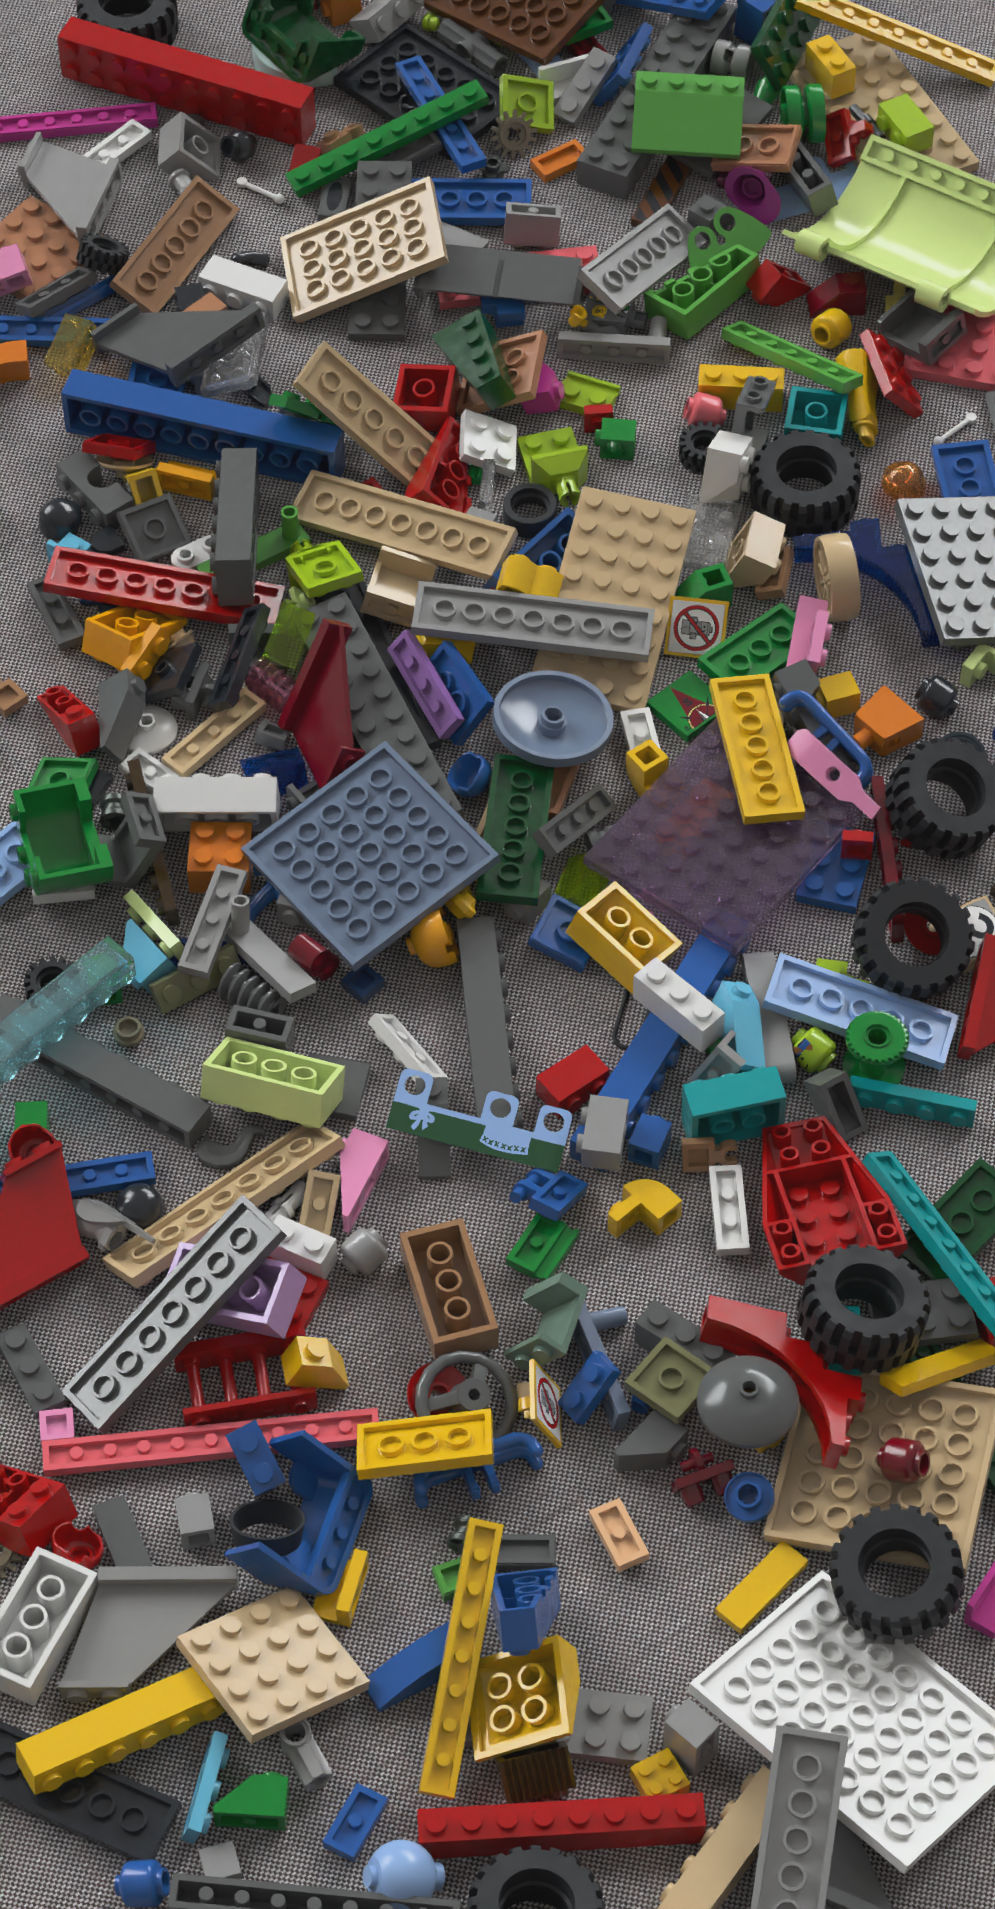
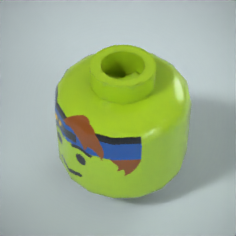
[791,1027,838,1073]

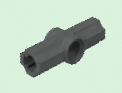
[437,18,508,78]

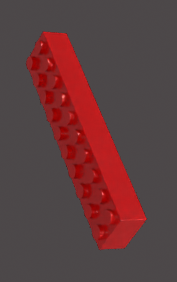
[57,16,316,146]

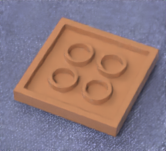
[456,329,548,417]

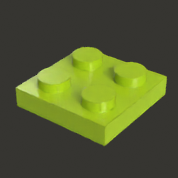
[499,74,554,134]

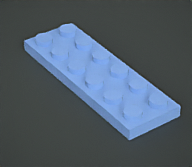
[762,953,959,1071]

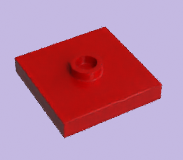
[81,433,156,461]

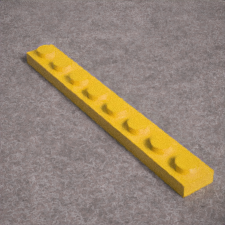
[794,0,995,88]
[418,1517,504,1800]

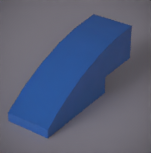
[365,1622,449,1712]

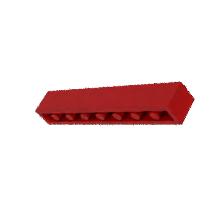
[417,1792,706,1859]

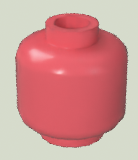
[683,392,727,427]

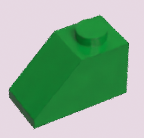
[213,1772,290,1831]

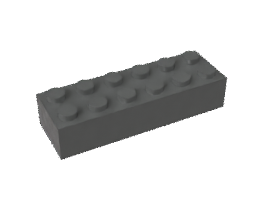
[210,448,260,606]

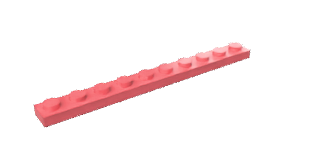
[42,1408,379,1477]

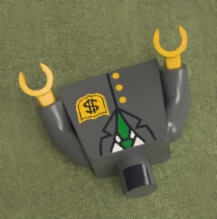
[568,257,648,335]

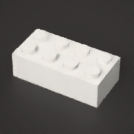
[153,773,280,832]
[0,1546,99,1706]

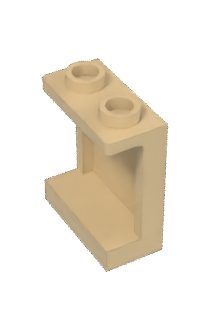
[360,546,437,628]

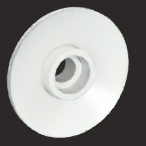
[128,706,178,755]

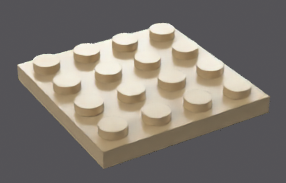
[176,1588,370,1744]

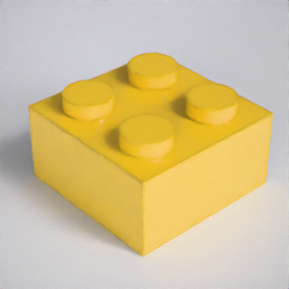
[630,1747,691,1796]

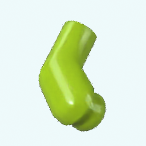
[422,10,441,32]

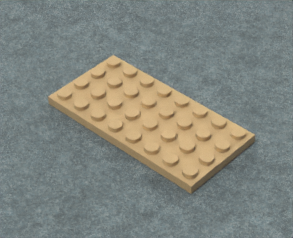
[790,34,980,173]
[532,486,696,711]

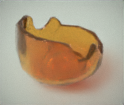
[880,460,927,501]

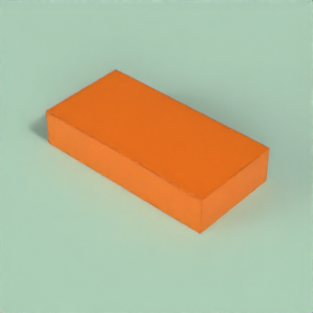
[530,139,584,183]

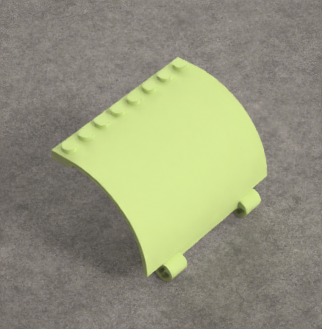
[782,134,995,318]

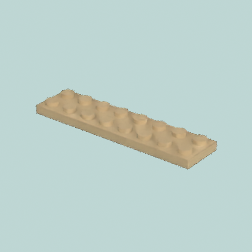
[292,469,518,580]
[102,1124,346,1289]

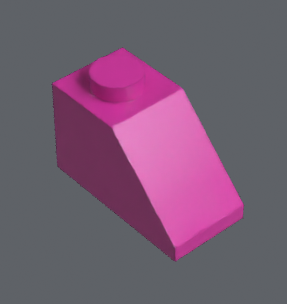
[521,362,564,414]

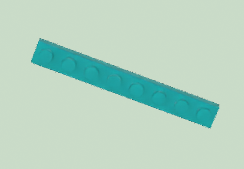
[862,1151,995,1338]

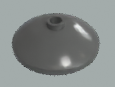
[697,1356,799,1449]

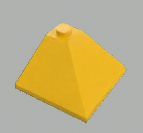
[470,1634,580,1763]

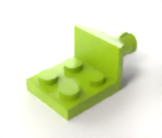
[516,427,588,507]
[285,539,364,599]

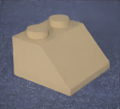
[725,511,787,588]

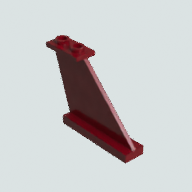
[277,618,366,789]

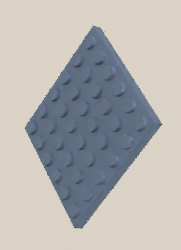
[241,741,500,972]

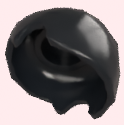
[39,498,83,541]
[115,1183,166,1230]

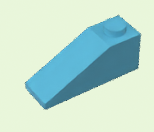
[712,980,766,1071]

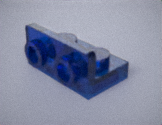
[239,747,308,795]

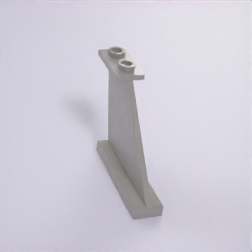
[18,132,124,245]
[58,1566,239,1703]

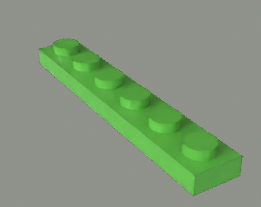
[721,320,864,394]

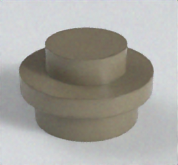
[113,1016,145,1047]

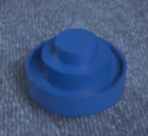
[724,1472,775,1523]

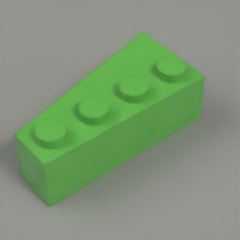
[644,244,760,340]

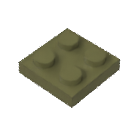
[624,1336,712,1425]

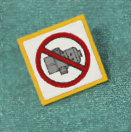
[664,595,729,658]
[518,1359,562,1449]

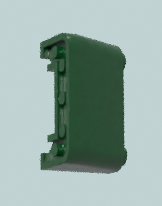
[242,0,366,83]

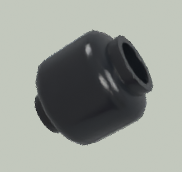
[914,675,960,719]

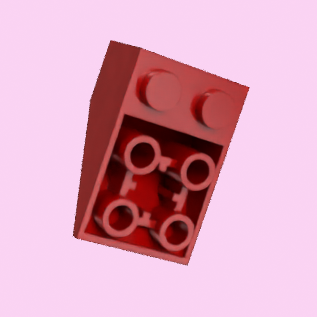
[0,1464,79,1557]

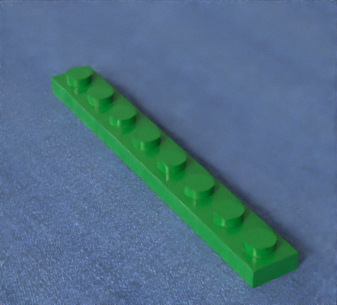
[285,79,489,198]

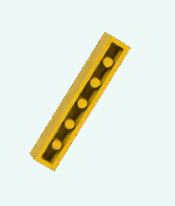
[16,1667,226,1795]

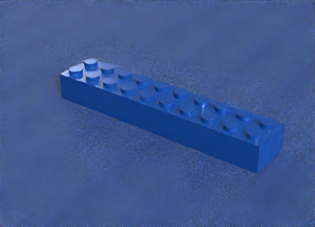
[61,369,346,484]

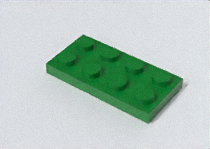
[697,602,796,679]

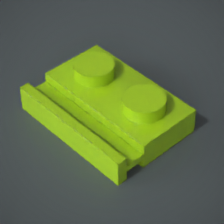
[559,370,621,415]

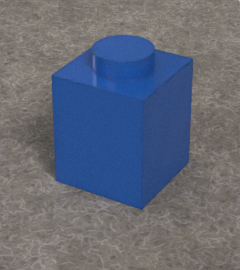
[628,1113,672,1170]

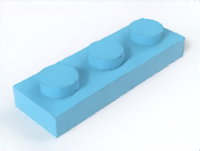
[180,1731,230,1844]

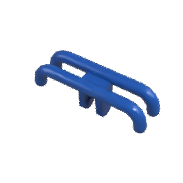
[779,690,874,790]
[413,1432,543,1509]

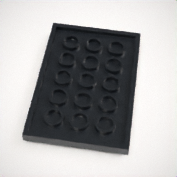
[333,23,500,161]

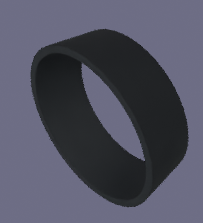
[230,1499,305,1557]

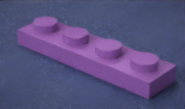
[387,630,465,740]

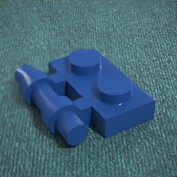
[509,1167,589,1222]

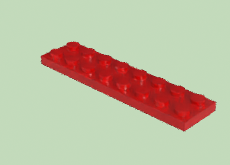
[43,545,286,625]

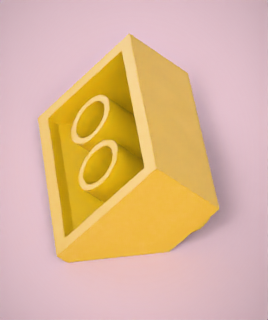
[565,881,683,995]

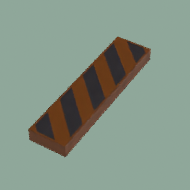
[631,155,693,227]

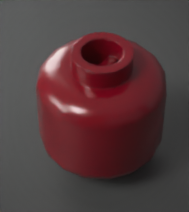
[877,1437,930,1484]

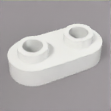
[171,535,215,570]

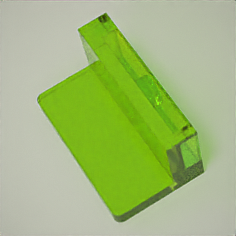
[262,598,316,669]
[554,850,614,907]

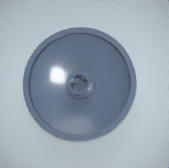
[492,670,614,767]

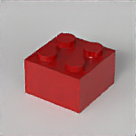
[393,364,461,431]

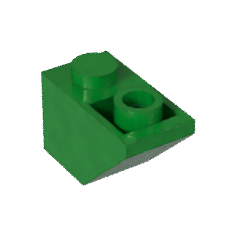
[675,563,733,607]

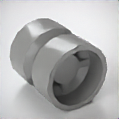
[710,39,755,81]

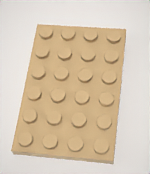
[280,176,449,324]

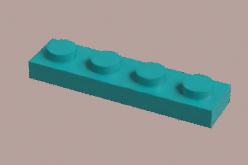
[850,1075,978,1128]

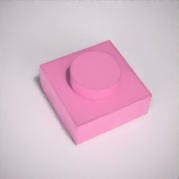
[39,1408,75,1445]

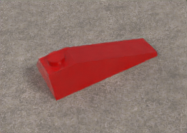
[404,416,472,513]

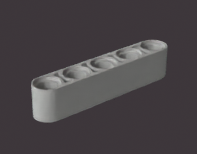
[741,951,797,1084]

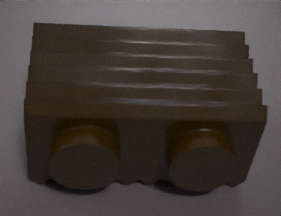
[495,1740,576,1804]

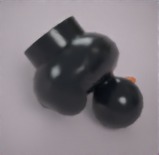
[220,130,258,163]

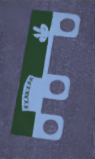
[386,1068,572,1173]

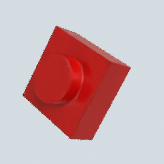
[583,404,613,433]
[840,830,874,860]

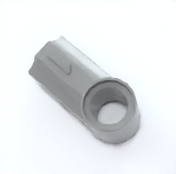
[279,1719,333,1791]

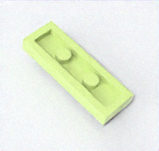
[123,889,185,961]

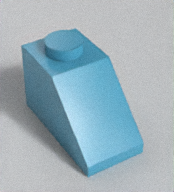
[121,918,178,994]

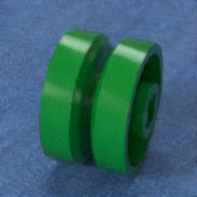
[780,83,826,144]

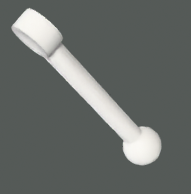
[236,177,285,204]
[933,412,977,445]

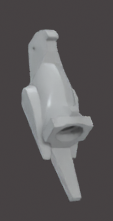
[72,1198,157,1252]

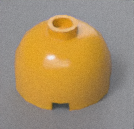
[405,906,460,968]

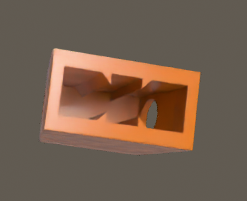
[852,685,924,756]

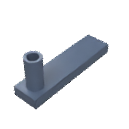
[573,1301,631,1432]

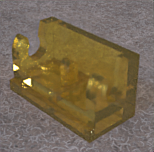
[43,313,97,377]

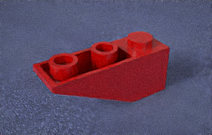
[37,685,100,756]

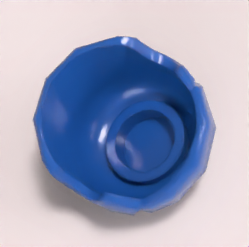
[447,752,492,798]

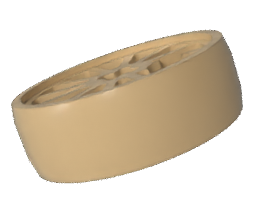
[813,533,861,623]

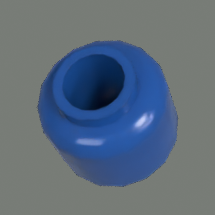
[114,1859,171,1909]

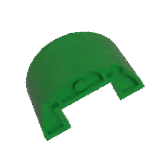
[8,777,114,896]

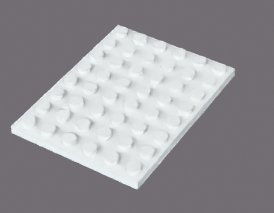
[687,1570,995,1874]

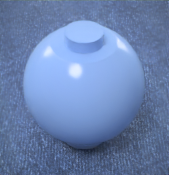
[362,1840,445,1909]

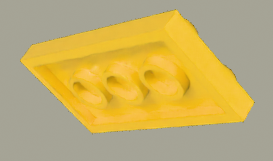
[357,1408,494,1480]

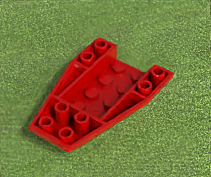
[762,1115,908,1286]

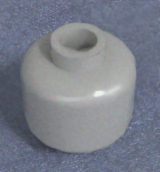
[340,1227,389,1276]

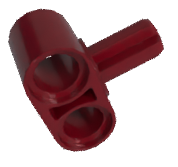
[287,933,340,981]

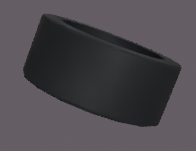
[503,483,557,538]

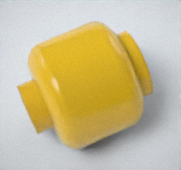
[811,308,852,349]

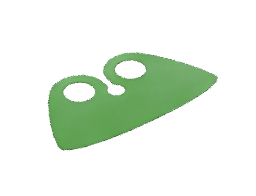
[688,207,772,268]

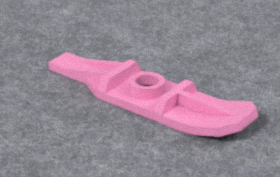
[787,729,882,820]

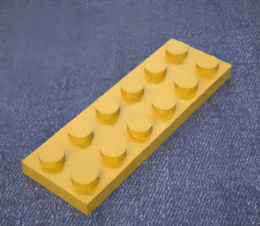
[709,674,805,825]

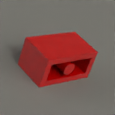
[536,1044,610,1119]

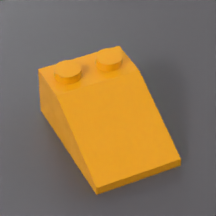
[82,606,188,672]

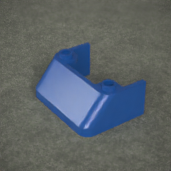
[224,1430,373,1596]

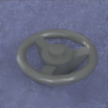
[415,1350,518,1439]

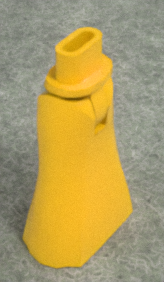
[835,348,879,447]

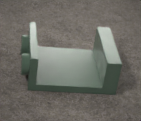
[503,1271,588,1371]

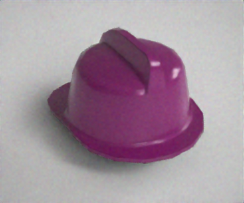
[725,166,781,224]

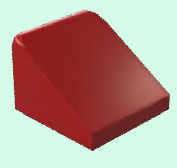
[289,144,322,171]

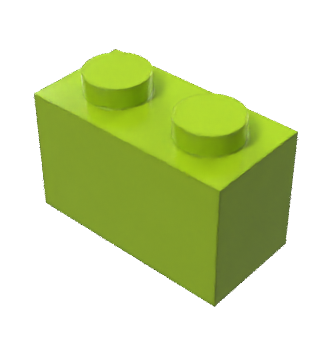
[876,93,934,152]

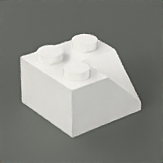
[699,430,756,503]

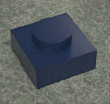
[341,963,385,1004]

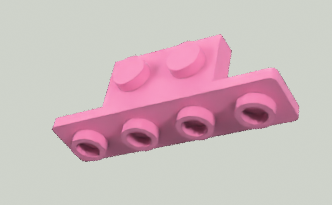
[786,595,832,675]

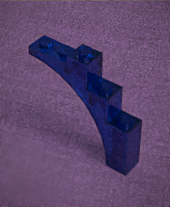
[793,518,941,648]

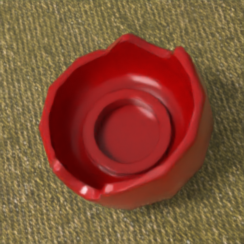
[8,1123,56,1160]
[51,1521,104,1570]

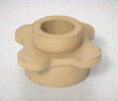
[168,628,195,650]

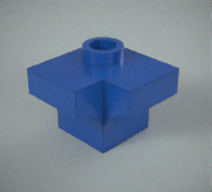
[479,296,525,328]

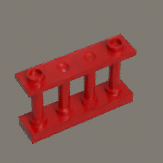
[174,1323,318,1427]

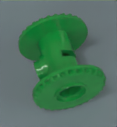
[842,1011,909,1085]

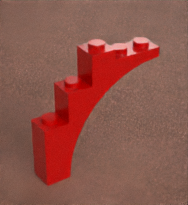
[699,1295,866,1469]

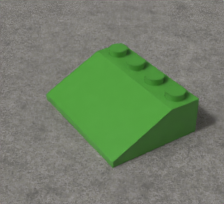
[631,71,745,159]

